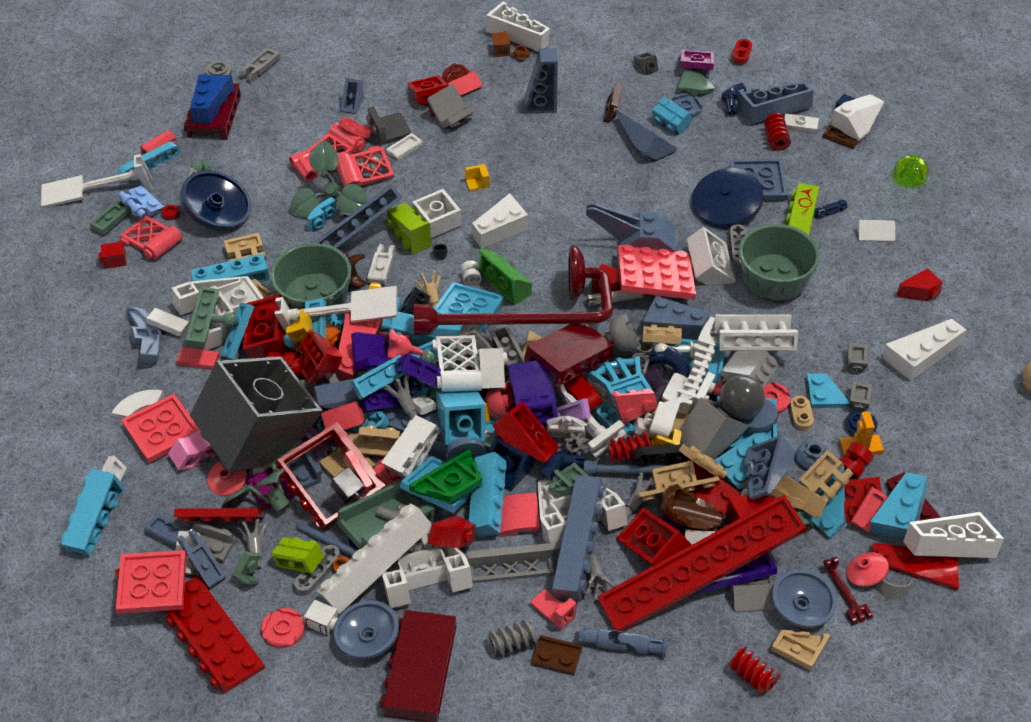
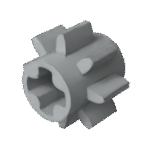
[564,432,589,455]

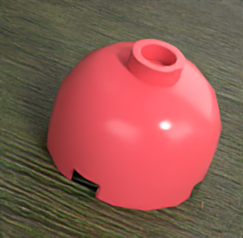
[483,382,513,420]

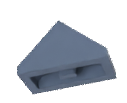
[341,78,364,114]

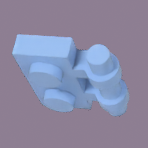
[118,186,164,218]

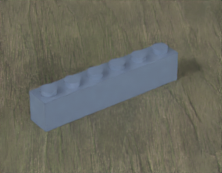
[313,184,402,248]
[552,475,606,601]

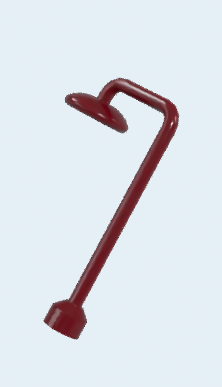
[414,245,613,335]

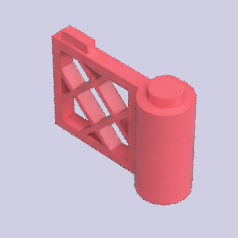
[306,123,365,171]
[337,146,394,187]
[120,216,183,260]

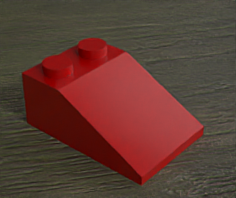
[243,294,288,359]
[492,401,560,463]
[616,507,692,567]

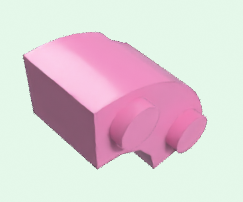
[168,429,217,470]

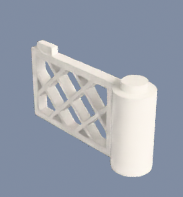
[432,335,482,392]

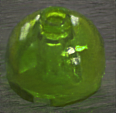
[893,155,929,188]

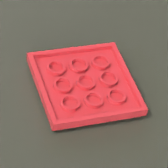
[617,245,696,300]

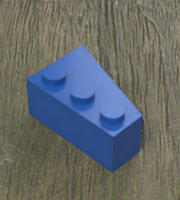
[190,74,235,124]

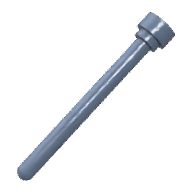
[584,460,667,477]
[296,522,357,557]

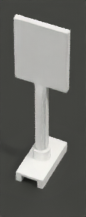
[41,154,153,208]
[275,286,397,333]
[550,371,627,458]

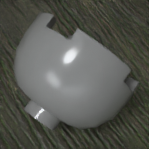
[607,313,641,352]

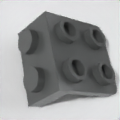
[366,106,411,144]

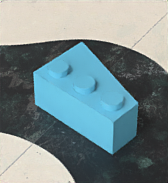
[870,472,928,540]

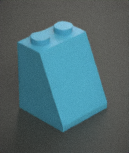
[436,389,485,445]

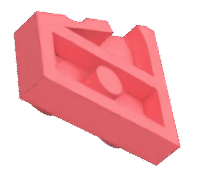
[612,389,658,424]

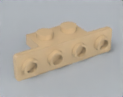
[339,425,401,457]
[636,461,719,501]
[767,475,827,518]

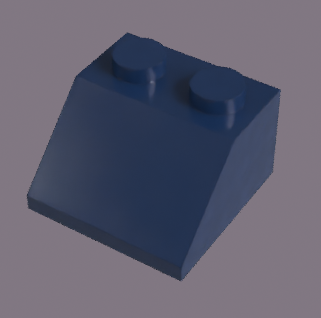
[487,436,536,491]

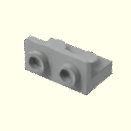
[460,325,493,351]
[193,521,235,564]

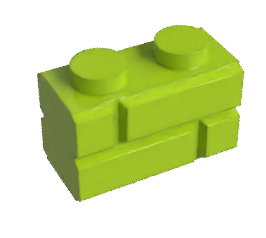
[272,537,324,574]

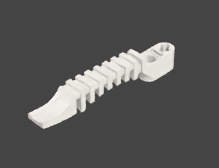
[649,317,715,439]

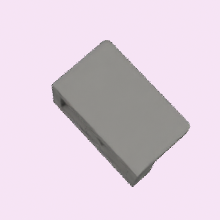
[730,579,775,612]

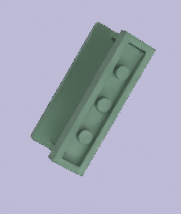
[337,478,435,549]

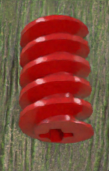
[764,113,791,150]
[608,432,651,465]
[730,646,781,694]

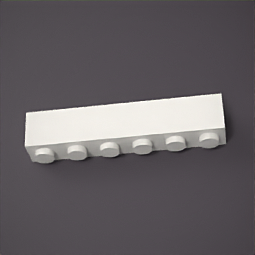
[317,503,432,614]

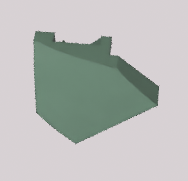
[677,70,715,97]
[548,462,588,495]

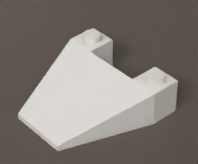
[171,276,263,350]
[538,478,628,550]
[382,530,473,608]

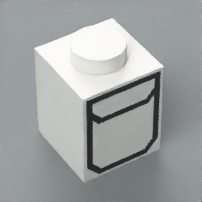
[304,600,339,636]

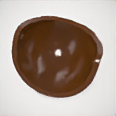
[348,254,366,287]

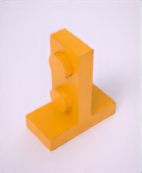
[839,411,884,455]

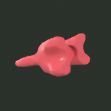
[387,329,424,359]

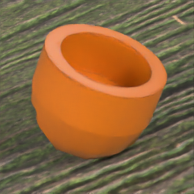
[333,556,350,572]

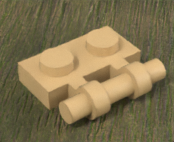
[224,233,266,261]
[642,325,682,344]
[679,444,727,478]
[799,449,854,502]

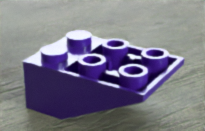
[508,360,558,424]

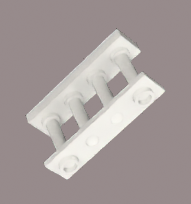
[714,314,798,350]

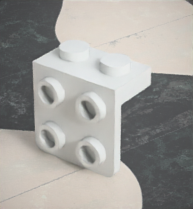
[662,372,716,413]

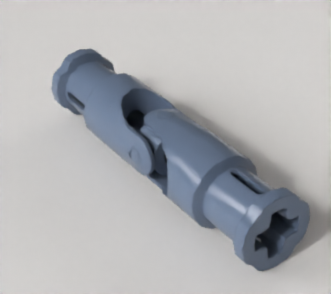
[578,625,668,657]

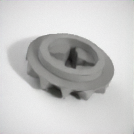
[205,61,232,75]

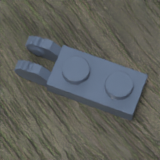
[177,528,226,588]

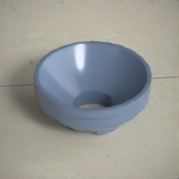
[795,441,830,471]

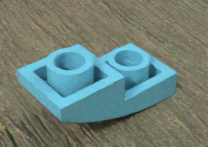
[307,197,337,231]

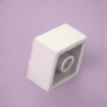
[412,189,462,238]

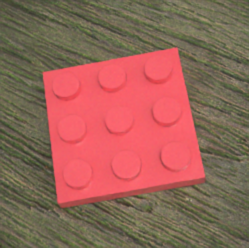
[121,394,199,463]
[116,550,187,614]

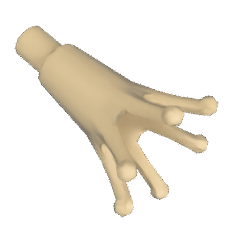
[414,271,441,308]

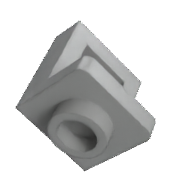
[847,343,869,371]
[849,381,873,410]

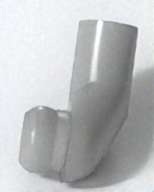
[376,504,406,521]

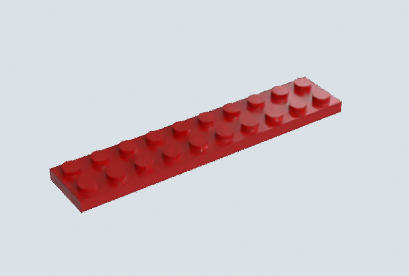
[597,494,807,631]

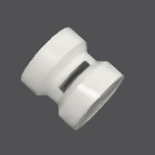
[460,261,482,286]

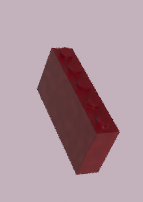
[380,610,457,722]

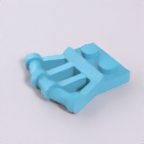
[588,356,651,406]

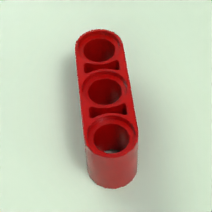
[563,375,602,411]

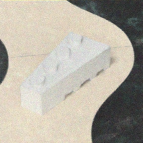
[882,319,966,381]

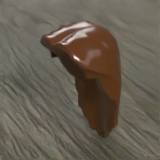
[660,484,723,530]

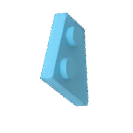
[807,374,849,408]

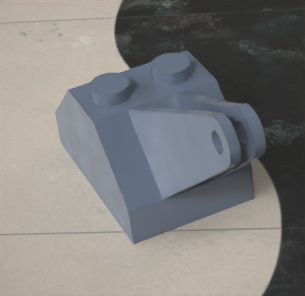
[586,203,676,252]

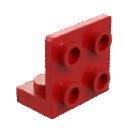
[844,477,882,522]

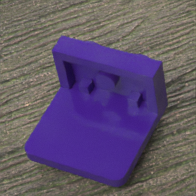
[351,332,391,373]

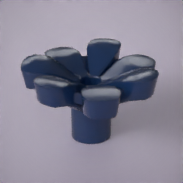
[401,376,421,399]

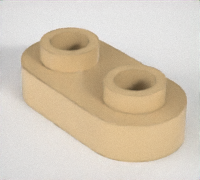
[790,396,814,430]

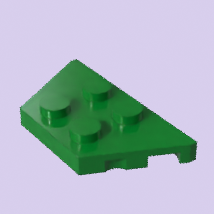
[409,449,482,503]

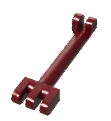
[823,556,873,625]

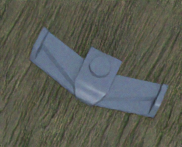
[126,307,162,363]

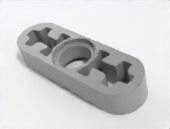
[729,224,747,267]
[294,545,340,595]

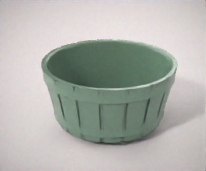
[739,224,820,301]
[270,243,351,318]

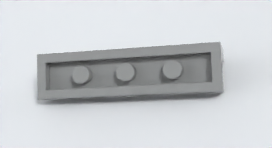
[467,543,554,583]

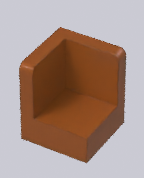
[492,32,510,57]

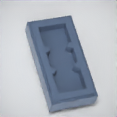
[144,513,189,548]

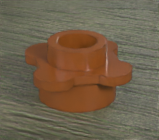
[511,45,530,61]

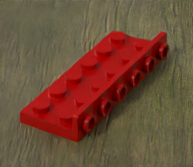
[159,575,265,694]

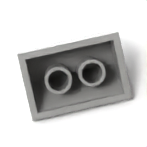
[720,350,779,389]

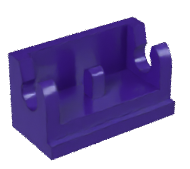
[394,353,441,389]

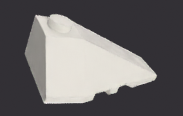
[831,94,884,141]

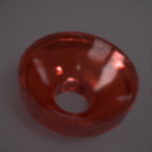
[442,63,471,83]

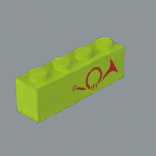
[786,183,819,235]

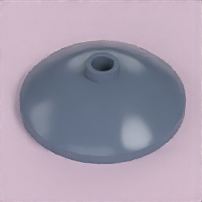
[772,569,837,628]
[334,600,399,659]

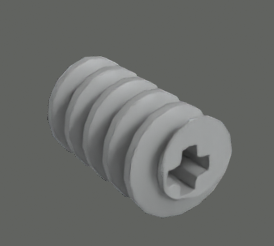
[488,619,537,657]

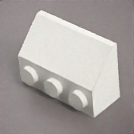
[687,227,736,285]

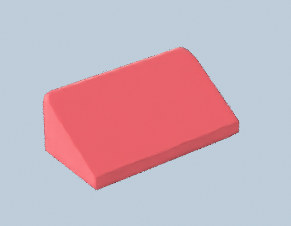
[321,401,366,430]

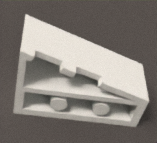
[472,193,528,248]
[477,348,507,388]
[381,415,441,479]

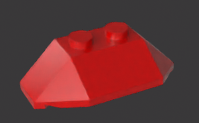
[300,329,342,385]

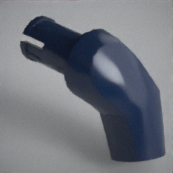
[721,83,747,115]
[649,347,692,377]
[540,450,585,481]

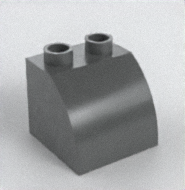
[190,357,323,472]

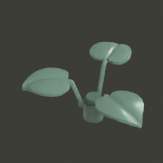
[291,141,368,218]
[221,448,295,512]

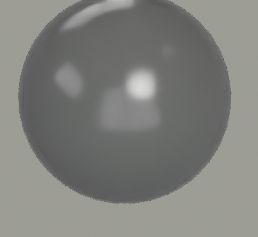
[720,375,765,420]

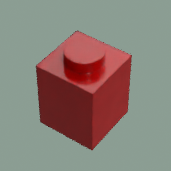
[98,241,127,269]

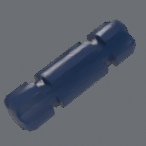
[814,199,848,218]

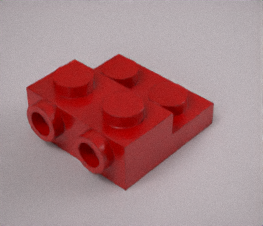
[407,75,448,105]

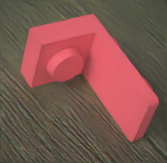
[531,589,576,630]

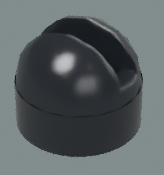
[433,244,448,259]

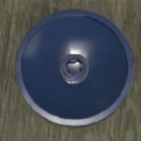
[692,168,764,228]
[180,170,251,231]

